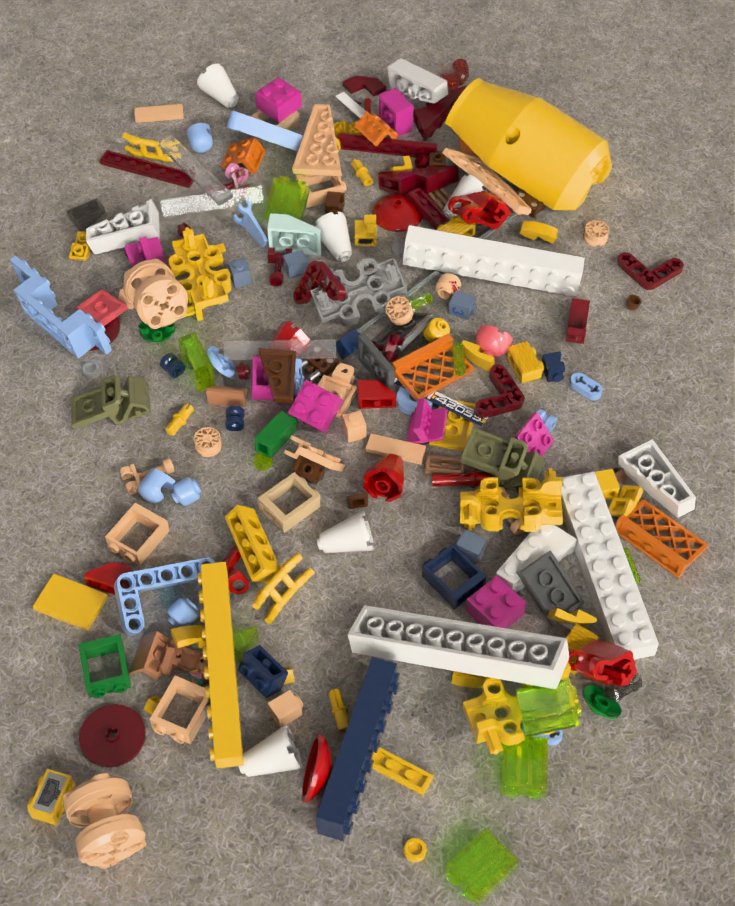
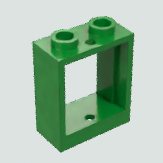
[78,634,132,698]

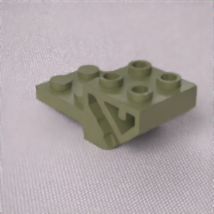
[71,375,151,429]
[460,428,544,493]

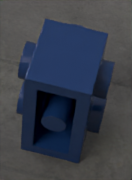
[238,645,288,698]

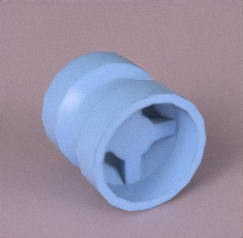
[536,409,557,433]

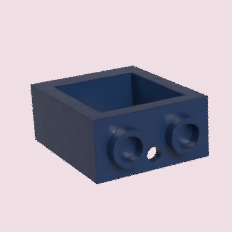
[422,544,486,609]

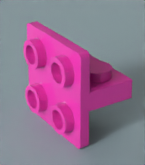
[125,237,168,271]
[407,398,447,444]
[515,413,554,457]

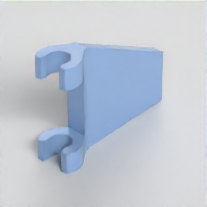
[233,200,268,248]

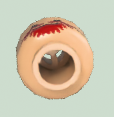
[435,273,461,300]

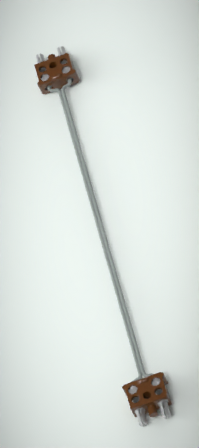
[302,189,546,382]

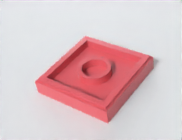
[76,289,127,326]

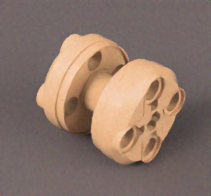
[123,259,188,329]
[62,773,146,868]

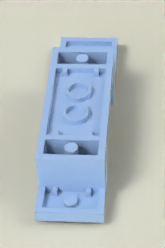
[10,256,112,359]

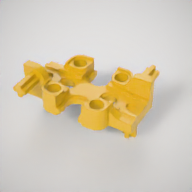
[169,227,232,321]
[460,468,563,532]
[462,662,582,755]

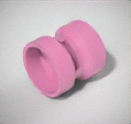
[225,163,248,185]

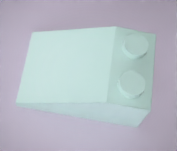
[267,213,321,256]

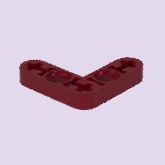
[617,252,684,290]
[293,260,346,305]
[474,365,525,418]

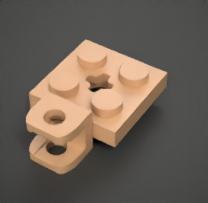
[318,363,358,419]
[284,435,345,472]

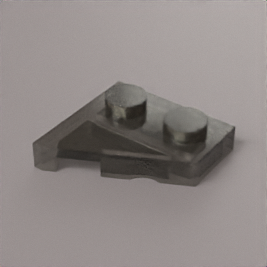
[67,198,105,232]

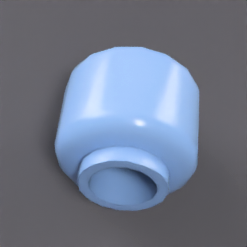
[171,477,202,506]
[167,598,198,628]

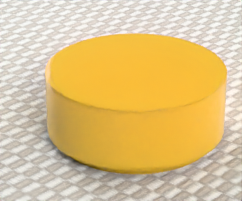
[403,838,427,862]

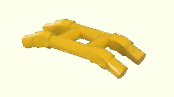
[122,132,181,162]
[252,553,315,624]

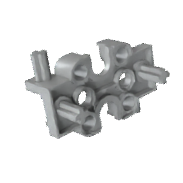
[310,258,409,326]

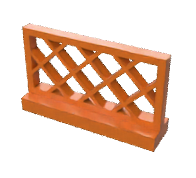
[391,334,475,402]
[615,499,709,578]

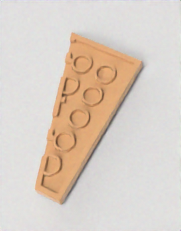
[292,104,342,176]
[443,147,532,215]

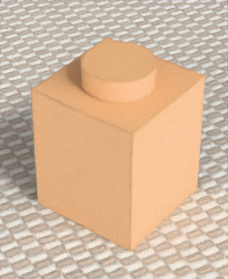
[342,410,366,443]
[268,690,303,728]

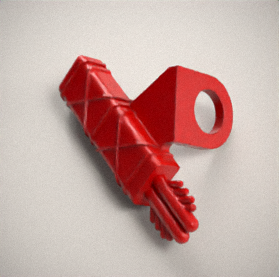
[222,546,249,594]

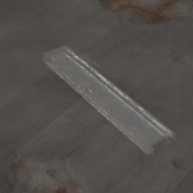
[158,135,233,206]
[160,186,264,217]
[224,339,336,360]

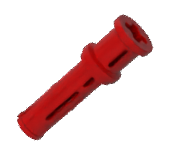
[432,471,492,488]

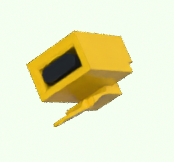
[355,215,377,246]

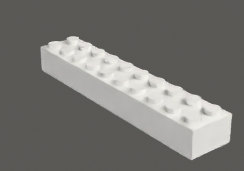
[403,225,585,296]
[561,472,659,659]
[348,605,569,689]

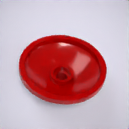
[373,194,423,232]
[301,734,334,803]

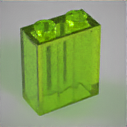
[264,176,311,221]
[178,332,215,392]
[516,678,583,737]
[500,736,548,799]
[445,828,519,906]

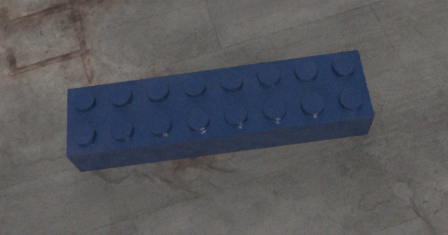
[316,657,400,842]

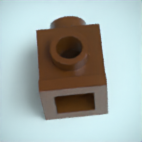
[429,151,446,167]
[325,191,345,215]
[292,455,325,484]

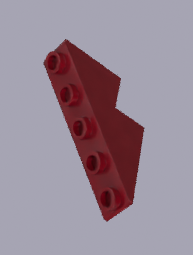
[413,86,467,141]
[378,165,459,195]

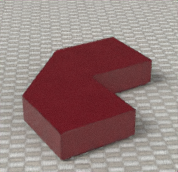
[343,76,386,96]

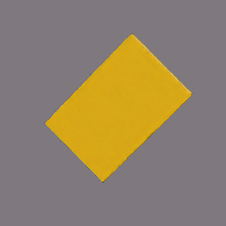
[429,400,475,451]
[33,574,108,631]

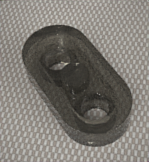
[603,673,643,701]

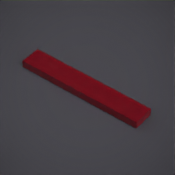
[339,133,437,158]
[99,150,196,188]

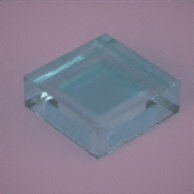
[159,584,182,609]

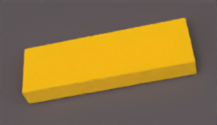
[372,747,434,796]

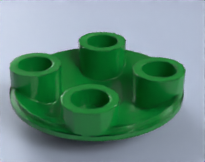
[138,316,175,342]

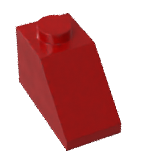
[358,379,396,409]
[84,562,133,595]

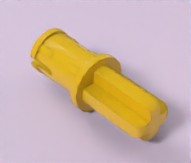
[351,159,373,187]
[165,403,194,436]
[328,689,349,733]

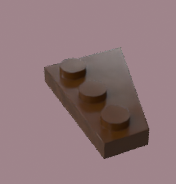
[258,348,296,403]

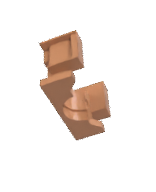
[161,640,209,684]

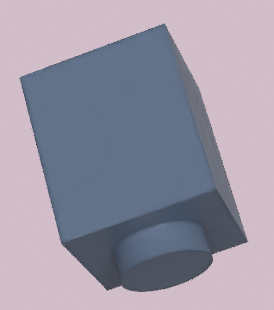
[283,250,310,279]
[228,258,252,288]
[448,290,477,320]
[454,529,487,564]

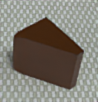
[347,493,368,509]

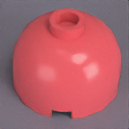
[475,325,513,357]

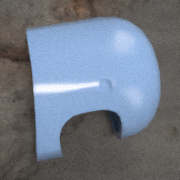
[186,123,213,153]
[138,468,176,503]

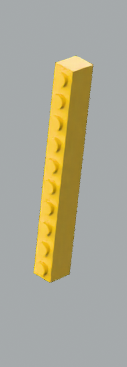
[198,562,244,769]

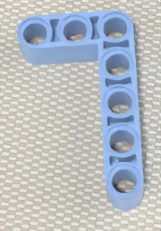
[226,111,303,151]
[114,558,215,636]

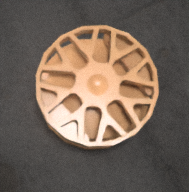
[584,220,609,247]
[386,296,413,325]
[194,427,222,457]

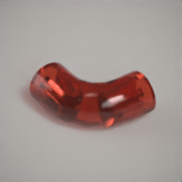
[440,59,469,90]

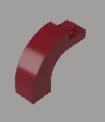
[566,298,590,344]

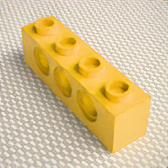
[225,505,280,584]

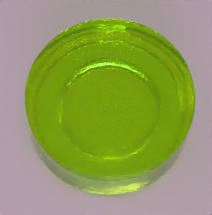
[253,453,273,471]

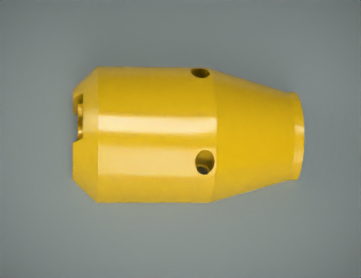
[445,78,612,210]

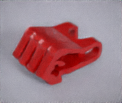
[448,191,511,230]
[568,639,637,686]

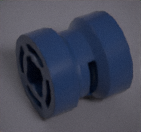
[160,353,186,378]
[225,405,245,431]

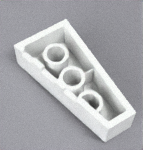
[388,58,448,103]
[86,199,160,255]
[618,439,696,518]
[496,525,577,592]

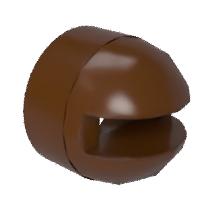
[626,294,642,310]

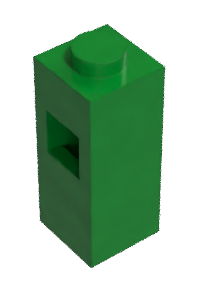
[255,410,297,459]

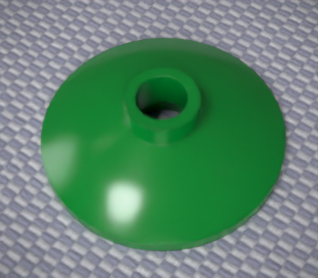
[582,685,621,719]

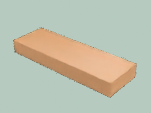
[135,104,184,123]
[366,434,426,465]

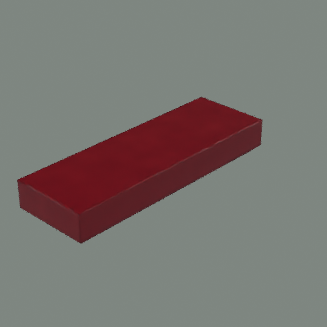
[406,187,450,230]

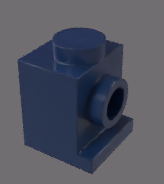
[333,329,360,359]
[542,351,565,382]

